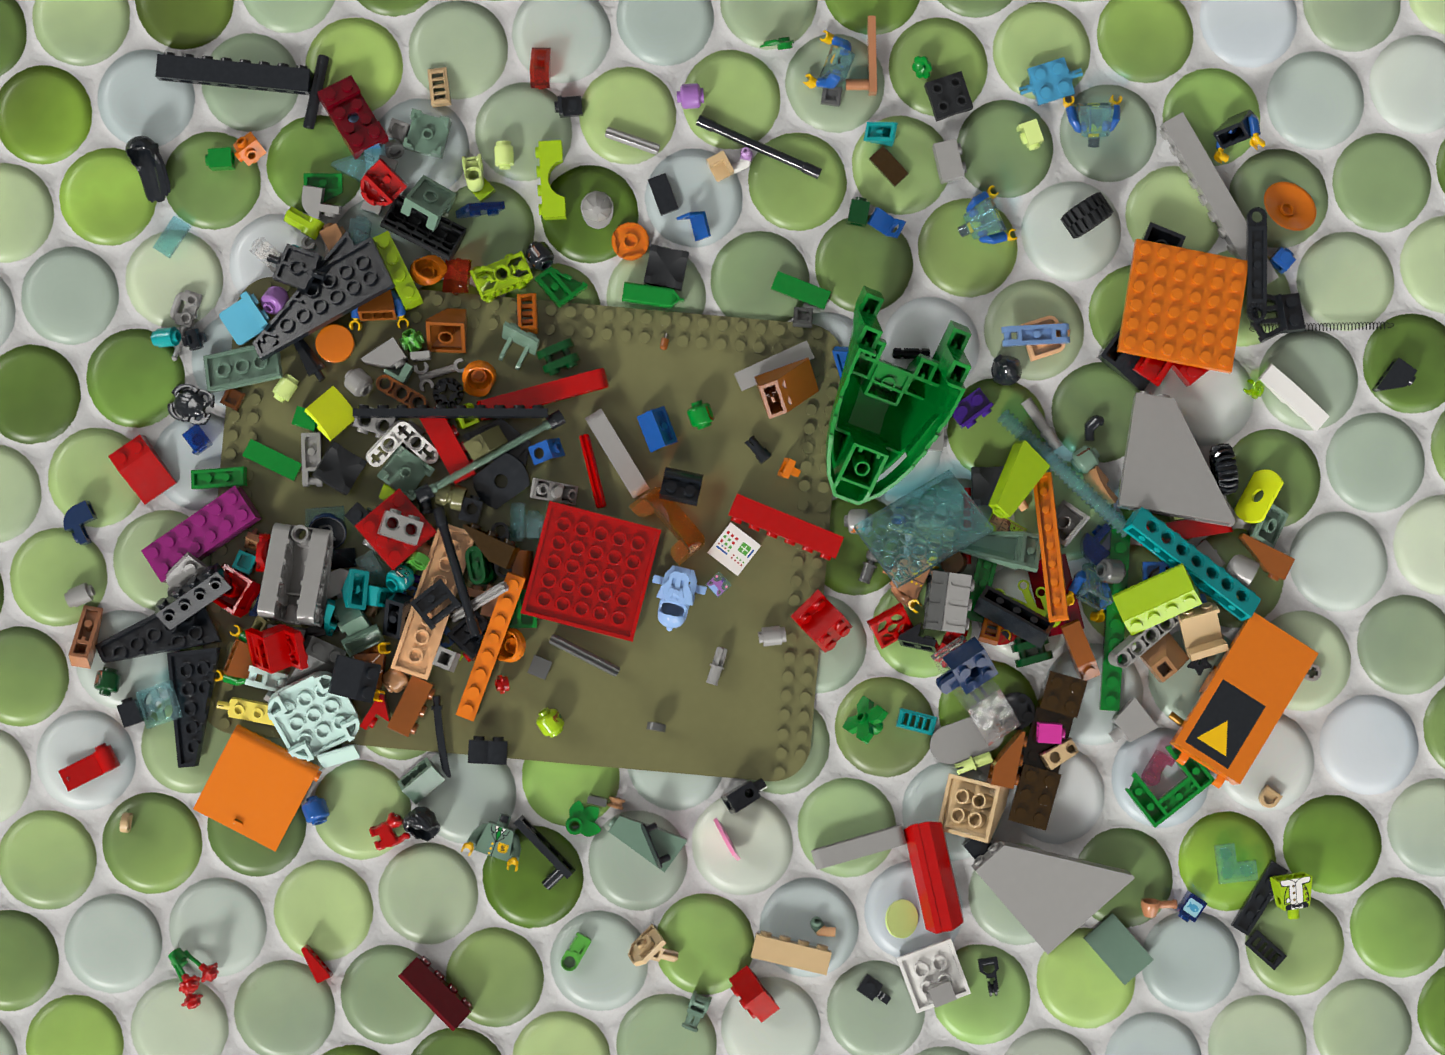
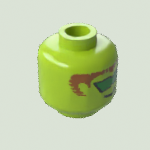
[536,708,565,738]

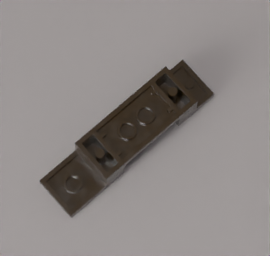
[1008,670,1087,831]

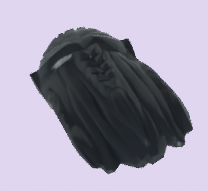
[125,136,171,203]

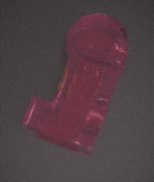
[1141,749,1176,786]

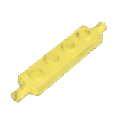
[217,697,274,726]

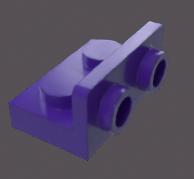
[952,388,994,429]

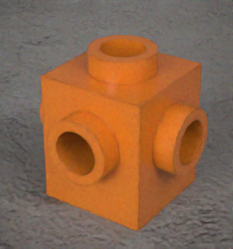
[233,131,267,166]

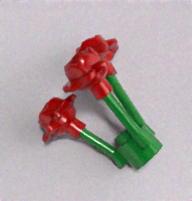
[168,948,219,1009]

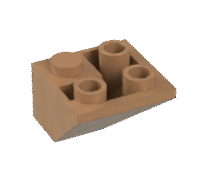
[1140,632,1190,683]

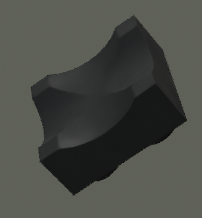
[924,71,973,122]
[644,244,689,291]
[312,441,367,495]
[971,466,1004,506]

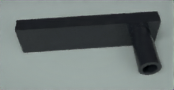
[513,815,576,890]

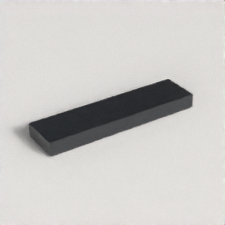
[1231,860,1288,936]

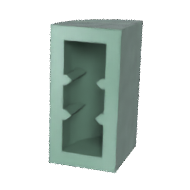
[397,757,445,804]

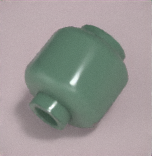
[1070,445,1100,474]

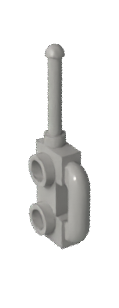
[170,290,203,361]

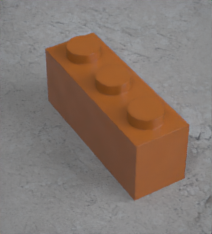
[387,675,436,737]

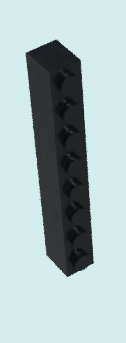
[155,52,313,95]

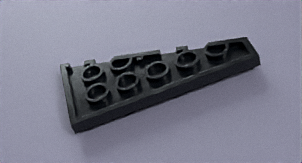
[95,606,222,663]
[167,647,221,768]

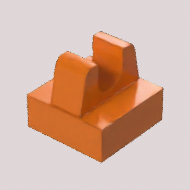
[777,458,801,479]

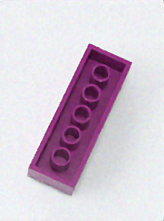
[141,486,262,583]

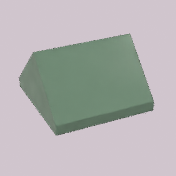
[1247,504,1289,548]

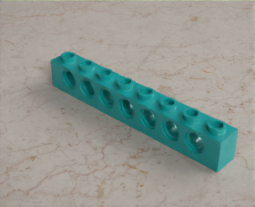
[1122,507,1261,621]

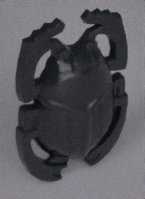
[167,384,215,425]

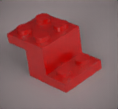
[790,590,853,653]
[245,624,308,674]

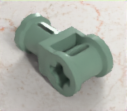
[681,990,712,1032]

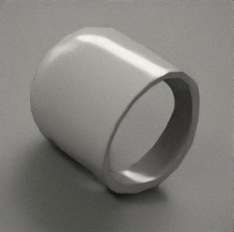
[1226,554,1260,589]

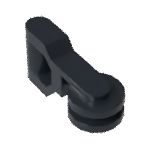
[977,956,999,997]

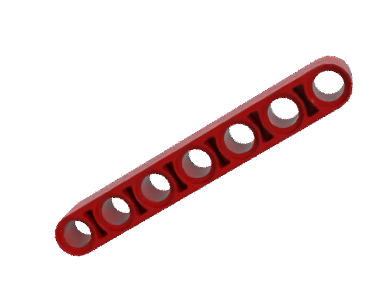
[476,368,609,421]

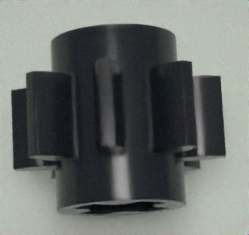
[182,328,207,351]

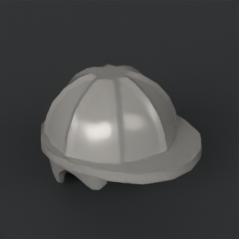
[581,191,613,229]

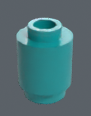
[151,327,181,348]

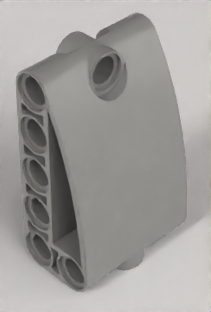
[257,523,333,627]

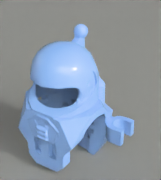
[652,565,707,631]

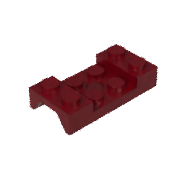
[317,75,389,160]

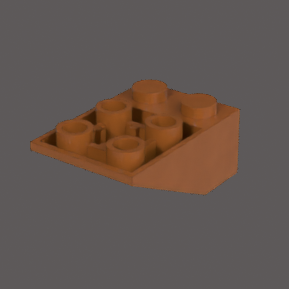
[754,357,819,419]
[987,730,1028,789]

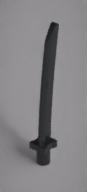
[431,695,451,778]

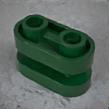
[536,338,580,376]
[465,546,497,584]
[1010,638,1054,668]

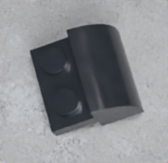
[659,467,704,506]

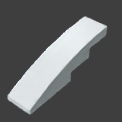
[1258,364,1330,431]

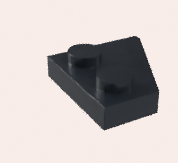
[447,610,489,661]

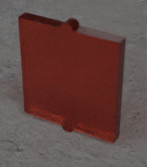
[442,258,472,295]

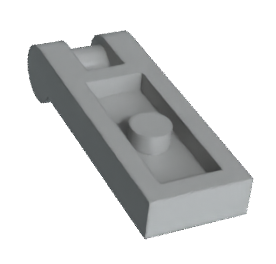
[301,432,323,487]

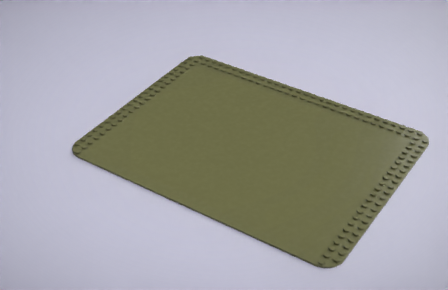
[203,277,841,781]

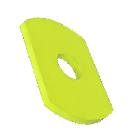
[1234,470,1284,523]

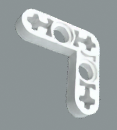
[366,420,439,467]

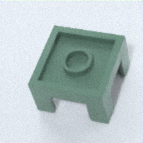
[403,108,452,159]
[401,175,456,231]
[377,445,435,501]

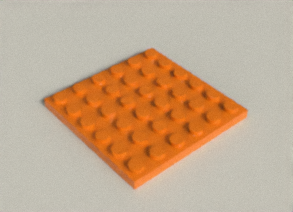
[1117,239,1247,374]

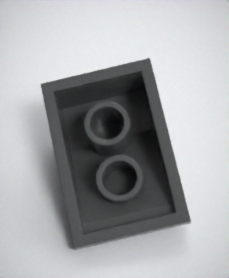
[283,635,347,687]

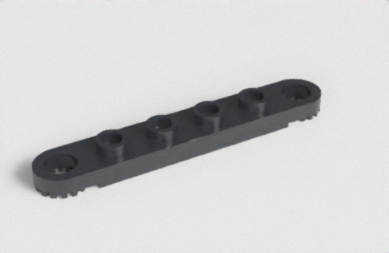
[1246,207,1267,323]

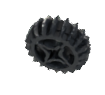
[1209,443,1239,495]

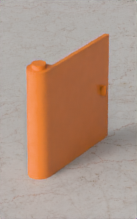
[193,724,322,852]

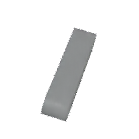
[585,409,650,498]
[1108,616,1179,668]
[811,824,907,869]

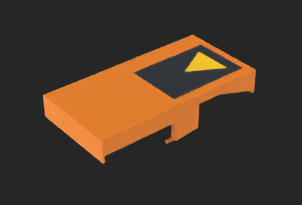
[1169,612,1319,789]

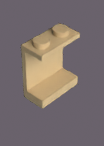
[1177,602,1229,661]

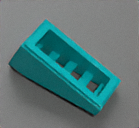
[366,585,396,607]
[895,707,937,736]

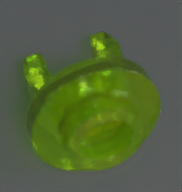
[1243,379,1264,399]

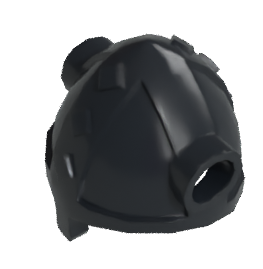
[991,354,1022,386]

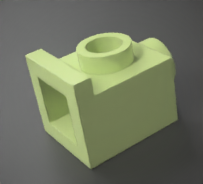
[1016,119,1044,151]

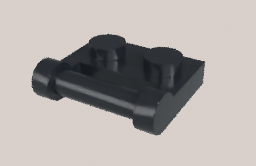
[410,579,462,630]

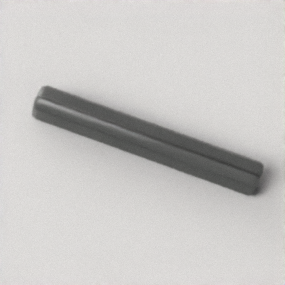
[549,634,620,676]

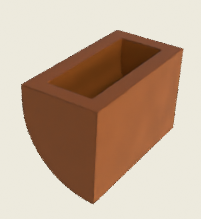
[512,550,533,589]

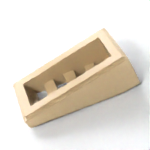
[427,67,452,108]

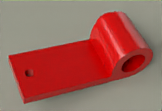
[58,743,121,792]

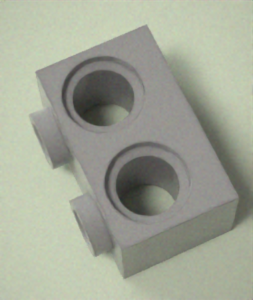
[353,404,398,439]
[377,508,424,546]

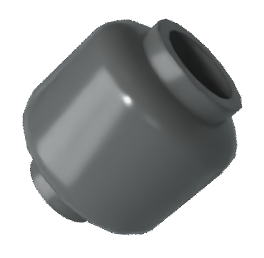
[1096,558,1126,584]

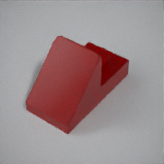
[360,693,391,730]

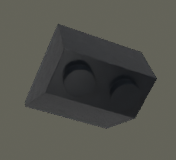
[328,655,382,703]

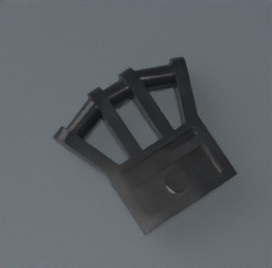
[1250,293,1306,343]

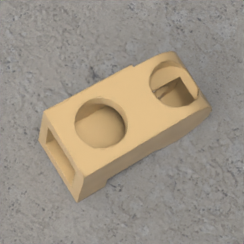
[1039,738,1079,770]

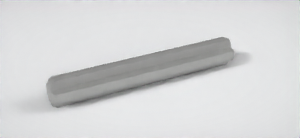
[450,581,509,622]

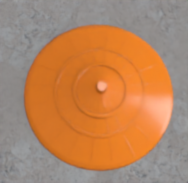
[1264,182,1317,231]

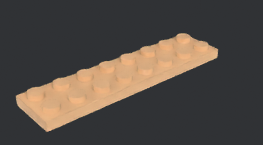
[391,524,474,680]

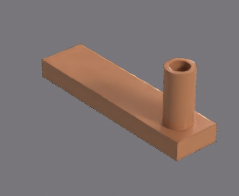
[846,16,877,96]

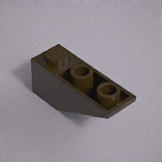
[463,522,521,569]

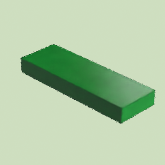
[771,271,831,310]
[242,439,302,481]
[191,466,247,490]

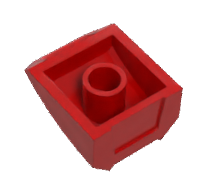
[212,563,260,618]

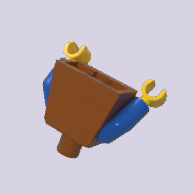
[349,289,409,331]

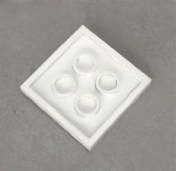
[896,938,971,1013]

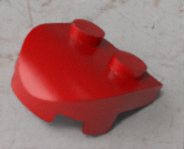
[360,158,408,206]
[255,533,271,572]

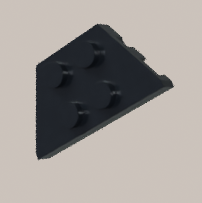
[463,418,531,467]

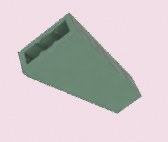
[608,814,687,873]

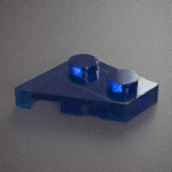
[456,201,505,219]

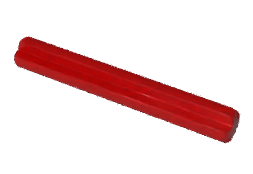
[579,434,606,509]

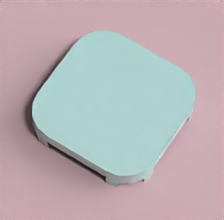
[268,671,360,761]

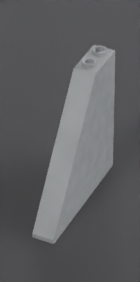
[1117,391,1235,527]
[971,841,1135,954]

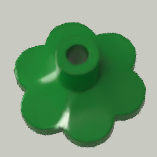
[912,56,932,79]

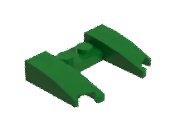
[1125,745,1215,828]

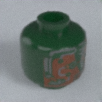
[94,667,121,697]

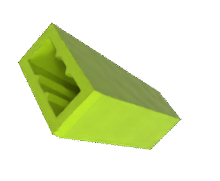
[988,440,1050,518]

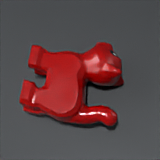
[369,812,411,851]

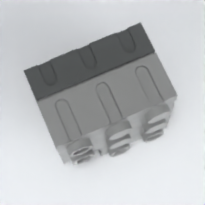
[923,570,975,634]

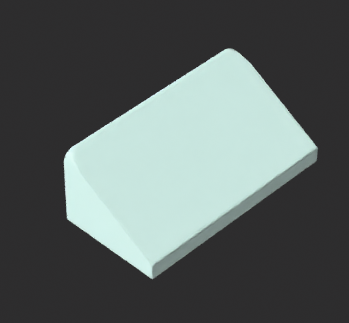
[317,744,360,768]

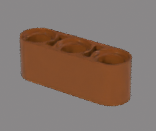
[376,375,429,408]

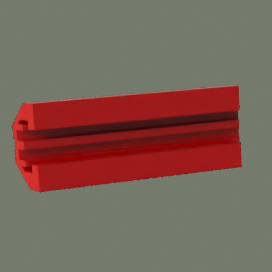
[904,821,964,934]

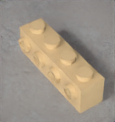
[751,930,832,975]

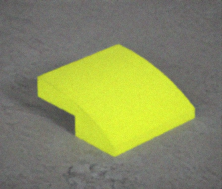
[305,386,355,441]

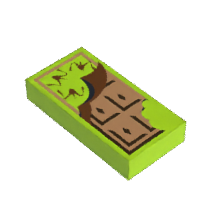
[984,512,1027,532]

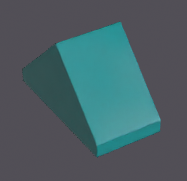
[863,122,898,147]
[341,569,369,610]

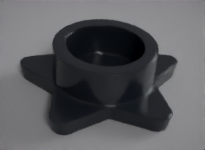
[1187,657,1212,676]

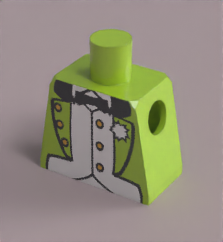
[1270,872,1312,919]

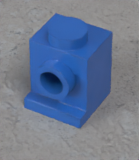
[1269,247,1296,274]

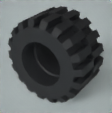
[1060,192,1114,239]

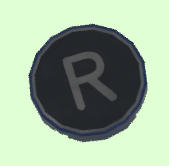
[308,513,347,549]

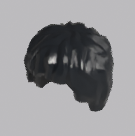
[402,807,441,842]

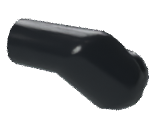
[1084,415,1104,441]

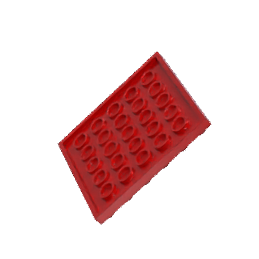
[520,501,661,642]

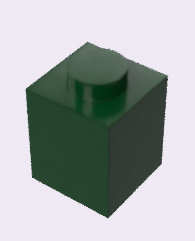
[847,197,870,227]

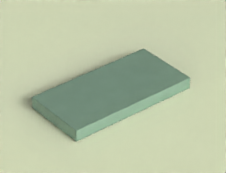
[203,345,283,393]

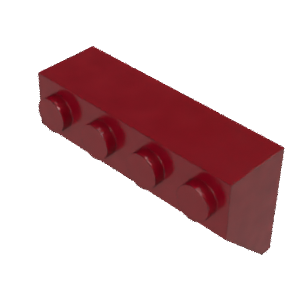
[1027,554,1084,637]
[398,955,473,1031]

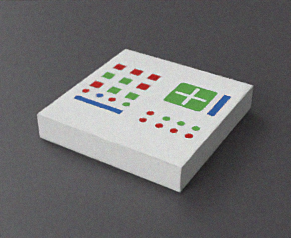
[707,522,761,576]

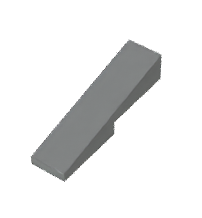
[734,340,815,391]

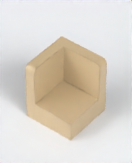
[706,151,734,182]

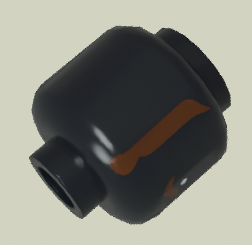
[526,241,554,270]

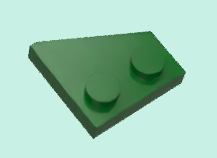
[304,173,343,203]
[535,267,588,308]

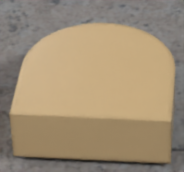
[1258,784,1283,808]
[120,812,133,833]

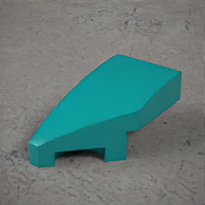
[324,599,337,637]

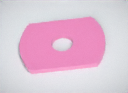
[713,818,741,861]

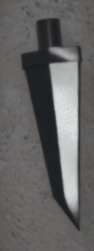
[294,339,326,382]

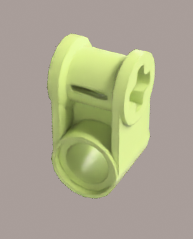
[462,154,484,192]

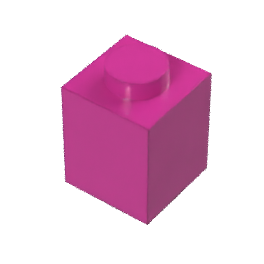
[1036,722,1065,744]

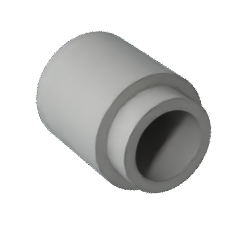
[64,583,95,607]
[758,625,787,647]

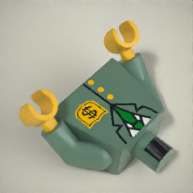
[461,813,522,871]

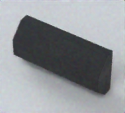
[380,195,467,261]

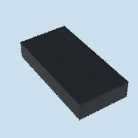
[648,173,679,216]

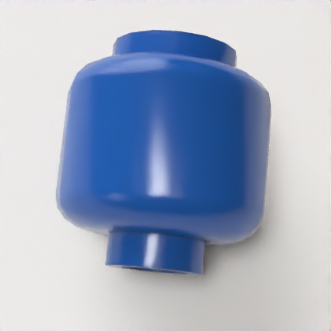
[302,796,330,826]

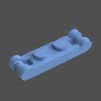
[1001,323,1070,347]

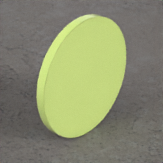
[885,899,918,938]

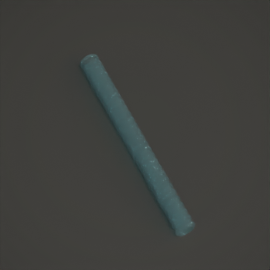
[997,409,1128,538]

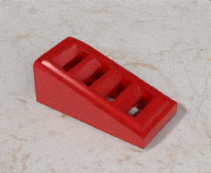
[301,944,334,983]

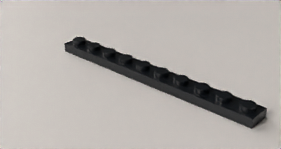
[353,405,548,418]

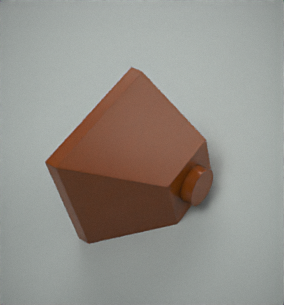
[426,308,467,353]

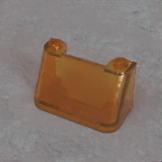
[629,487,705,566]

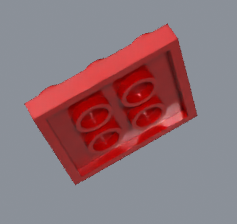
[355,488,437,570]

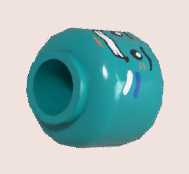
[386,564,415,593]

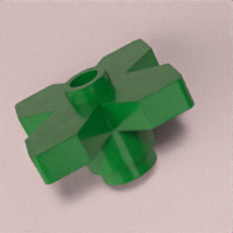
[842,696,888,744]

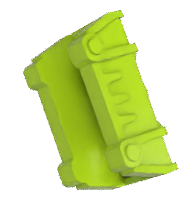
[469,251,533,303]

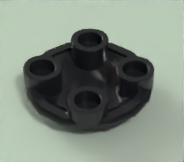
[997,692,1035,730]

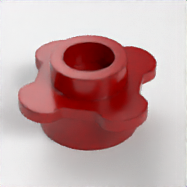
[495,675,509,694]

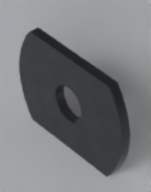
[473,452,530,509]

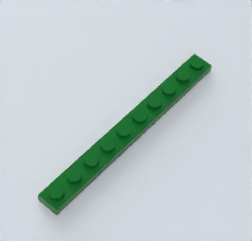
[1099,519,1131,711]

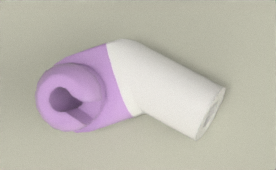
[731,147,753,174]

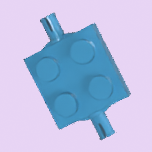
[1019,57,1083,106]

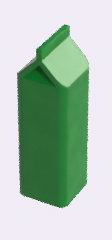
[622,282,684,309]

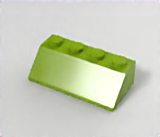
[1112,563,1202,636]

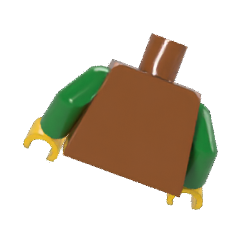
[215,625,259,686]

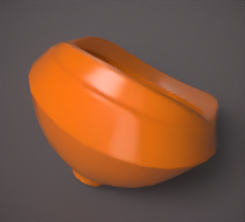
[409,255,448,286]
[462,360,496,397]
[497,628,526,662]

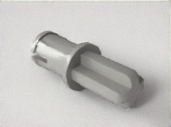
[706,647,728,686]

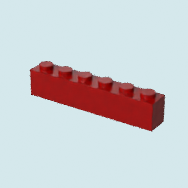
[728,494,844,561]

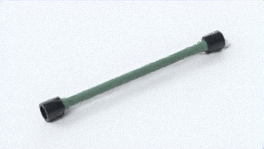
[414,410,566,504]

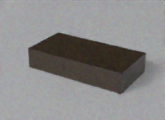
[869,146,909,188]

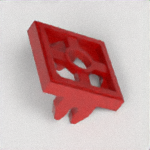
[866,602,913,649]

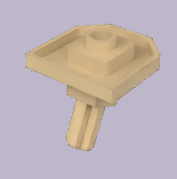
[628,924,679,966]

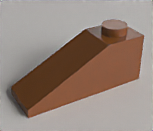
[1238,533,1295,582]
[1060,619,1101,681]

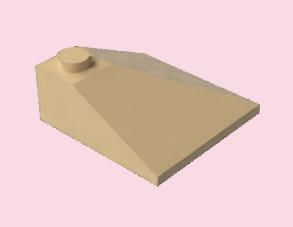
[938,773,1010,843]

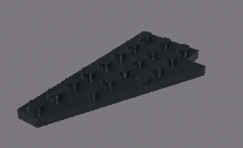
[253,231,396,361]

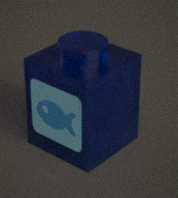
[1175,891,1208,923]

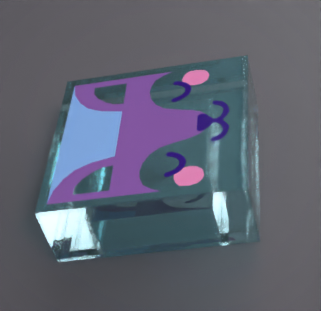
[705,572,732,598]

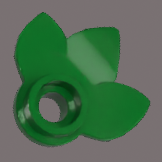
[760,37,794,50]
[566,801,601,837]

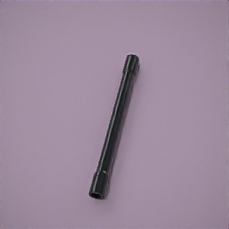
[696,115,822,179]
[432,507,482,638]

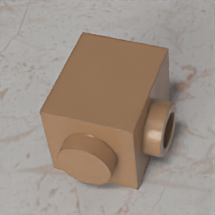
[319,223,346,251]

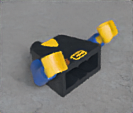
[1212,110,1265,164]

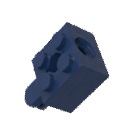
[936,636,999,695]

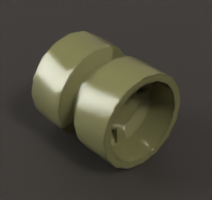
[435,483,467,511]

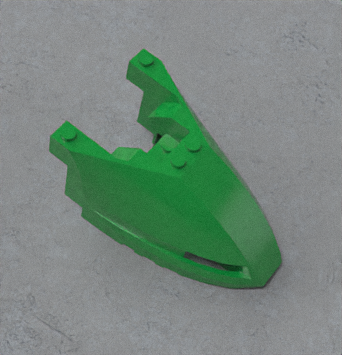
[826,286,972,505]

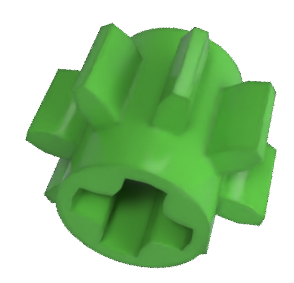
[399,328,425,352]

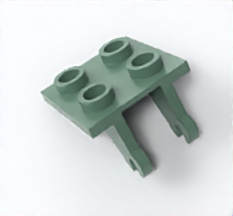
[498,321,539,370]

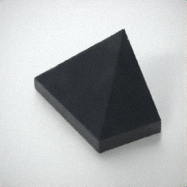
[331,548,357,569]

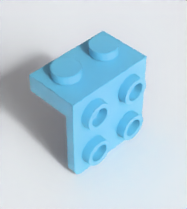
[219,291,270,345]

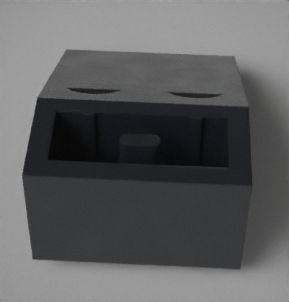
[1097,327,1150,391]

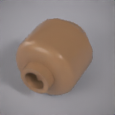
[382,668,410,693]

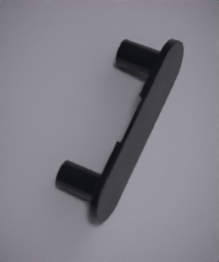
[641,822,671,869]

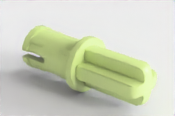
[954,752,993,776]

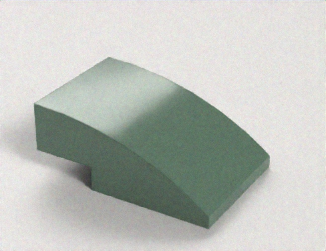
[1084,913,1154,985]

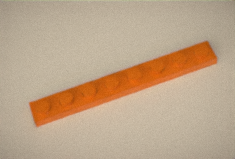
[1033,472,1069,623]
[456,571,526,722]

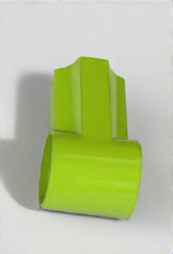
[283,206,325,240]

